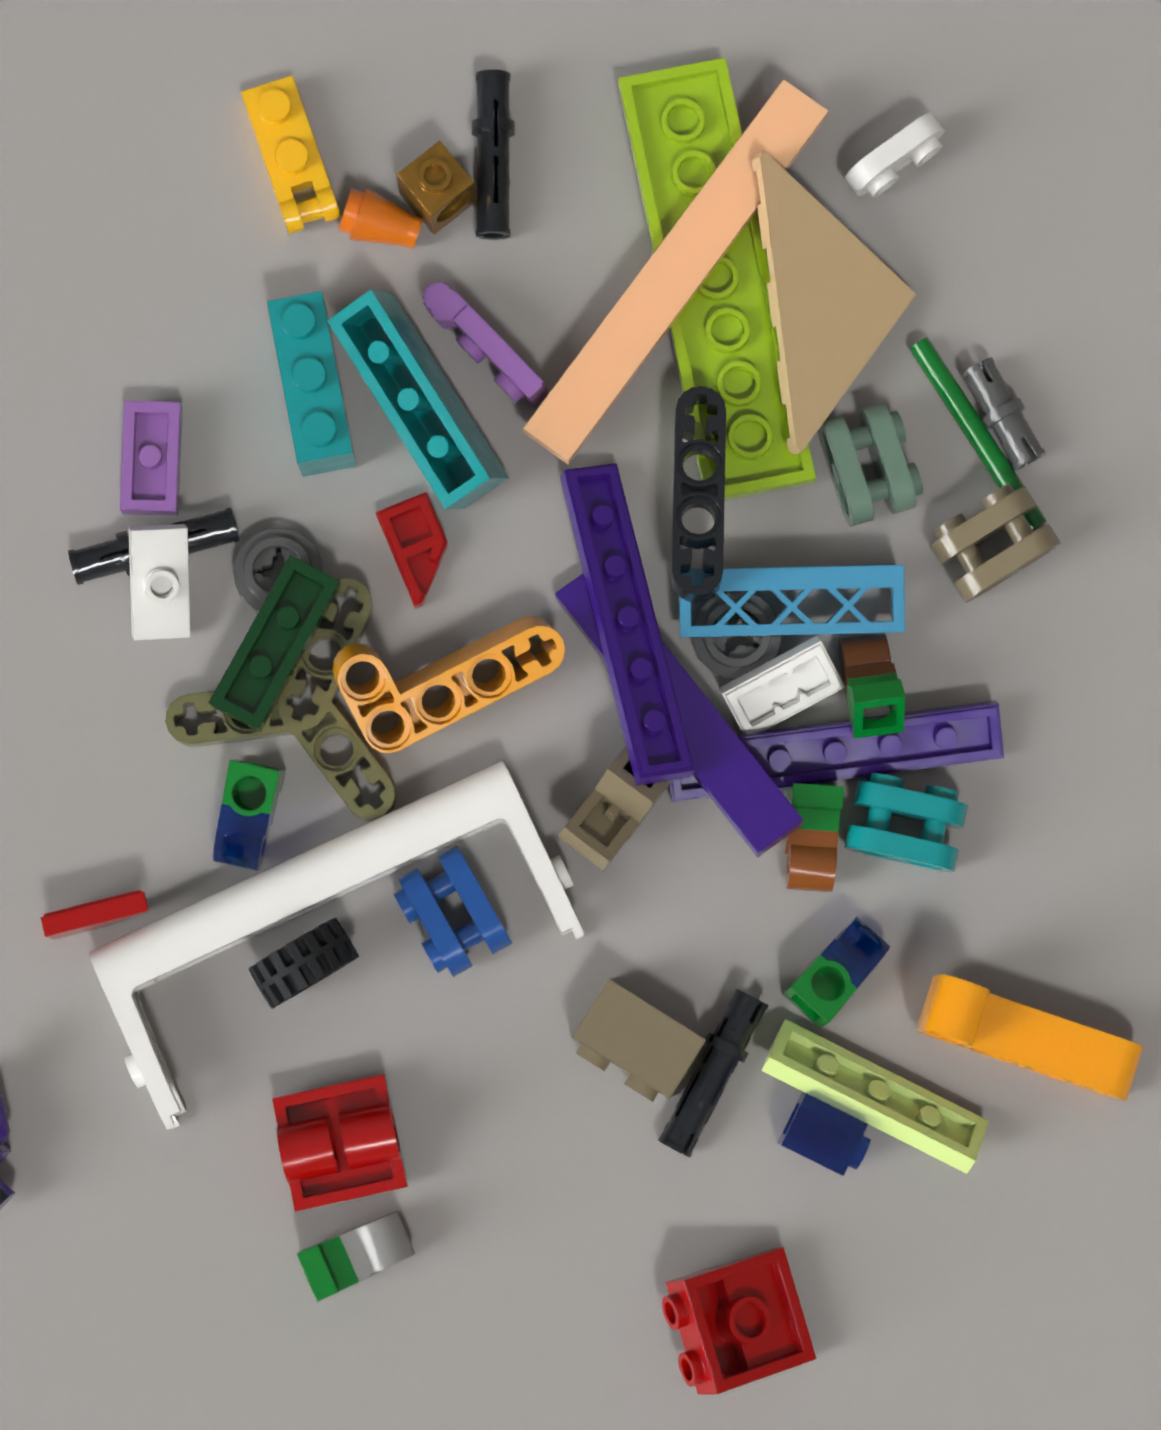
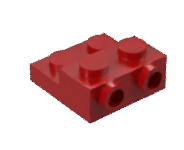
[662,1247,817,1395]

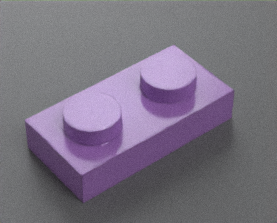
[120,401,183,516]

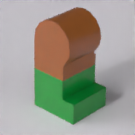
[785,783,844,892]

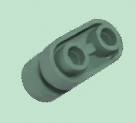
[818,403,923,527]

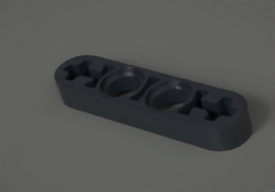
[671,386,726,603]

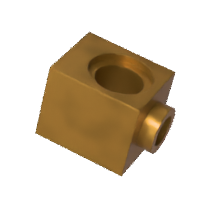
[396,140,476,235]

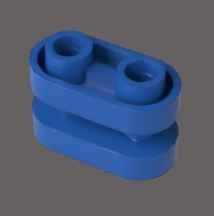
[393,845,512,977]

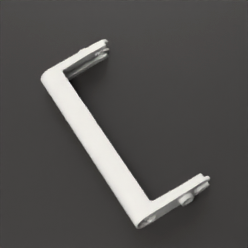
[89,760,585,1130]

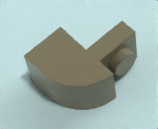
[558,746,672,871]

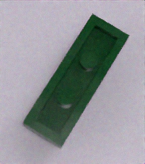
[209,555,341,732]

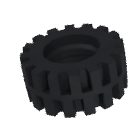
[248,917,359,1009]

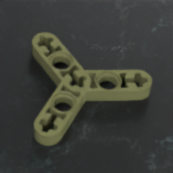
[165,578,396,821]

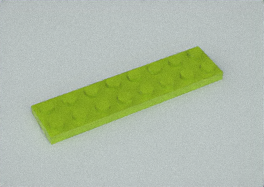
[618,57,816,501]

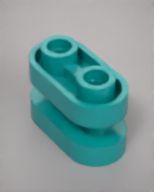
[844,773,968,872]

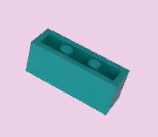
[267,291,357,477]

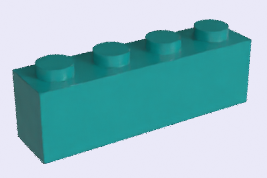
[327,289,509,510]

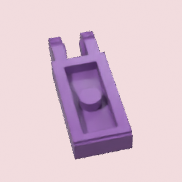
[422,280,548,408]

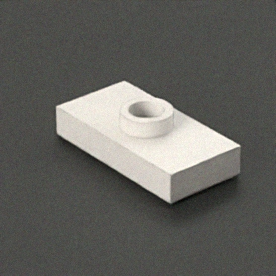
[128,524,190,641]
[719,635,845,734]

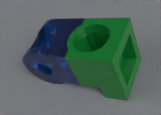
[213,759,286,871]
[782,916,891,1028]

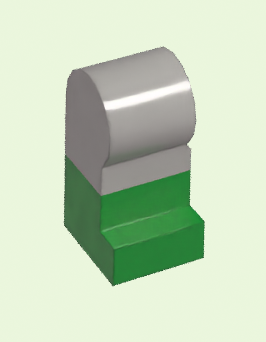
[296,1211,415,1302]

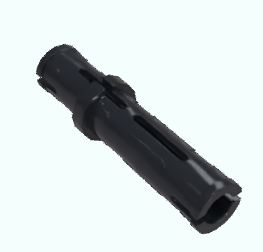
[472,69,515,240]
[68,507,240,585]
[658,988,769,1157]

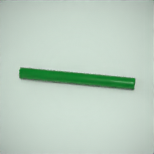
[909,337,1047,531]

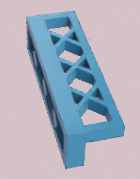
[679,564,905,637]

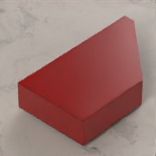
[375,491,448,609]
[41,889,149,940]

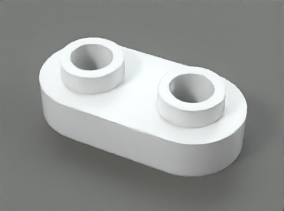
[845,112,945,198]

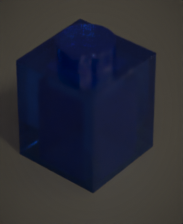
[777,1093,871,1176]

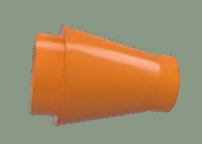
[338,187,423,249]

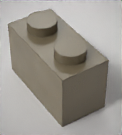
[572,979,706,1102]

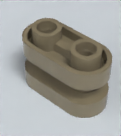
[930,483,1061,603]

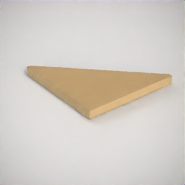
[752,151,916,455]

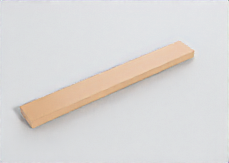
[523,80,828,465]

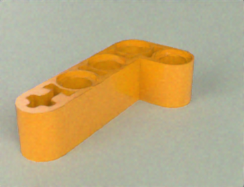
[332,615,565,753]
[916,974,1143,1101]

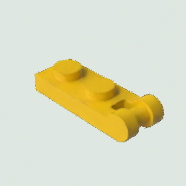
[241,75,341,235]

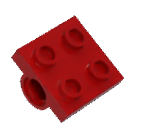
[272,1074,408,1212]

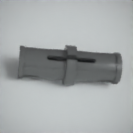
[961,357,1046,471]

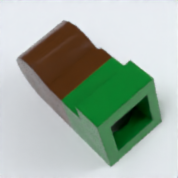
[839,633,905,739]

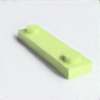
[761,1019,989,1174]

